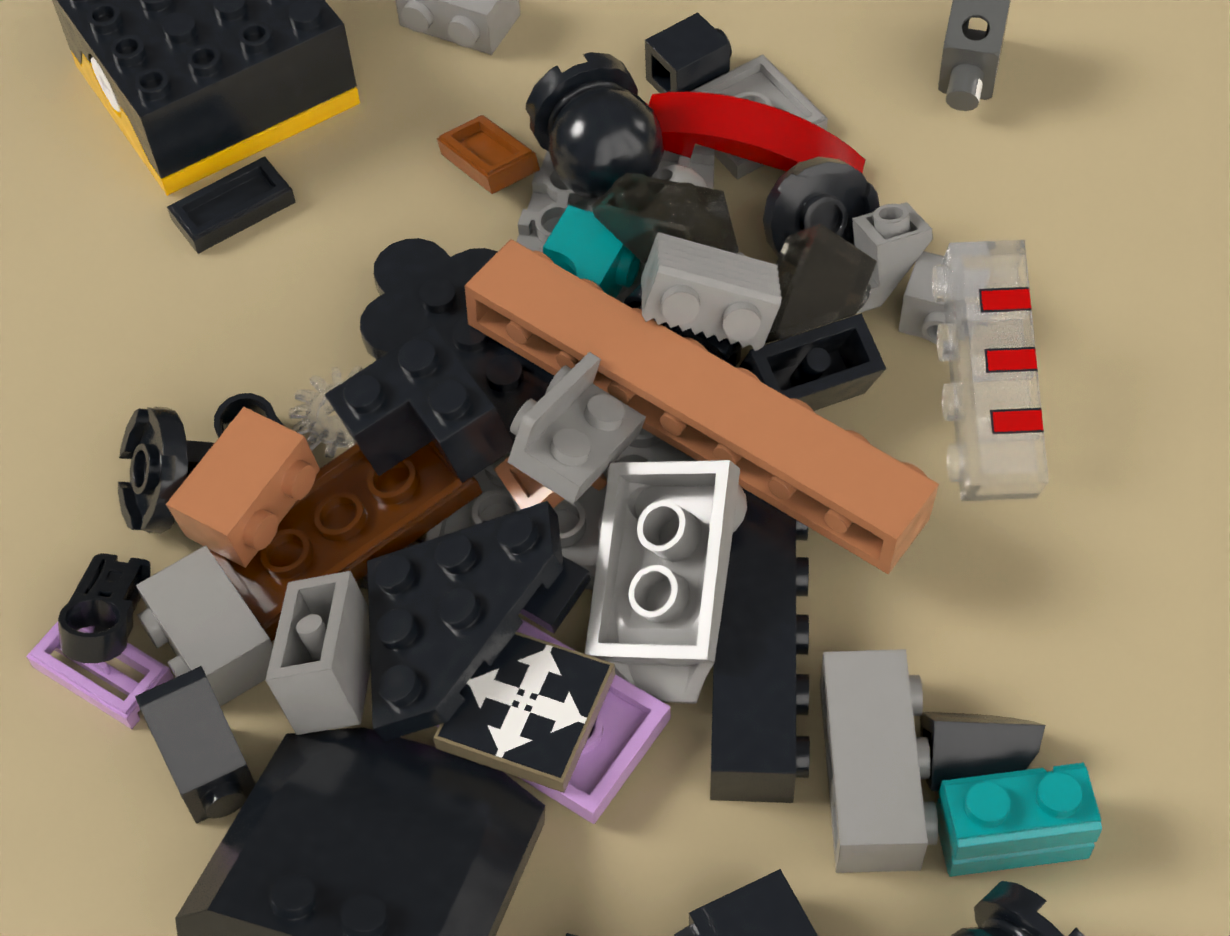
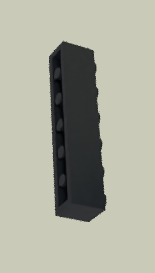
[710,488,810,803]

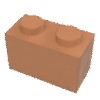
[166,407,320,568]

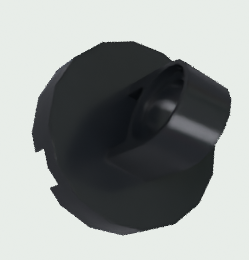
[763,157,880,274]
[118,406,214,534]

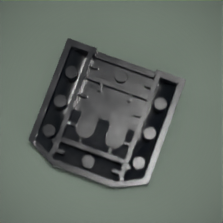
[175,727,545,936]

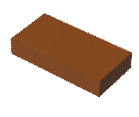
[436,115,540,194]

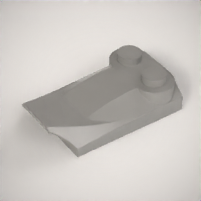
[585,460,747,704]

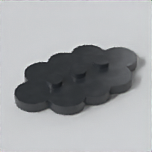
[360,238,554,443]

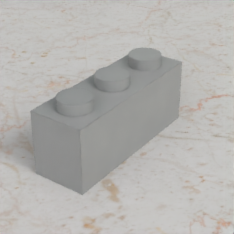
[820,649,938,873]

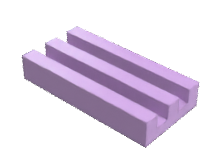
[26,622,174,729]

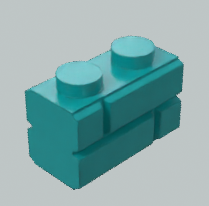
[936,762,1102,877]

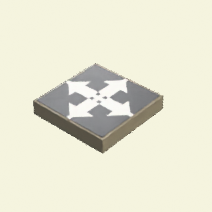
[433,632,615,793]

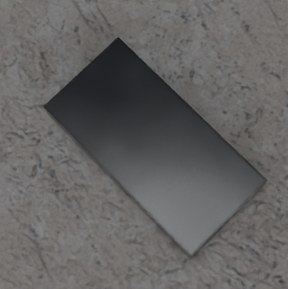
[167,156,296,254]

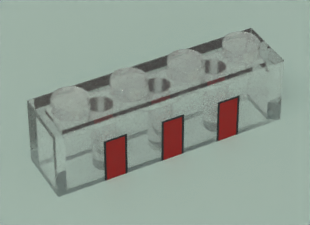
[932,239,1049,501]

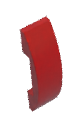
[649,92,866,173]

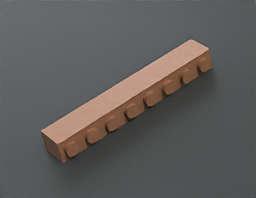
[465,239,939,574]

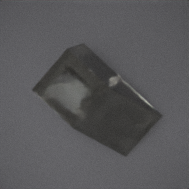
[591,173,739,265]

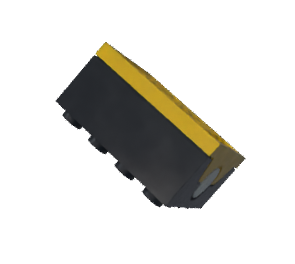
[52,0,360,196]

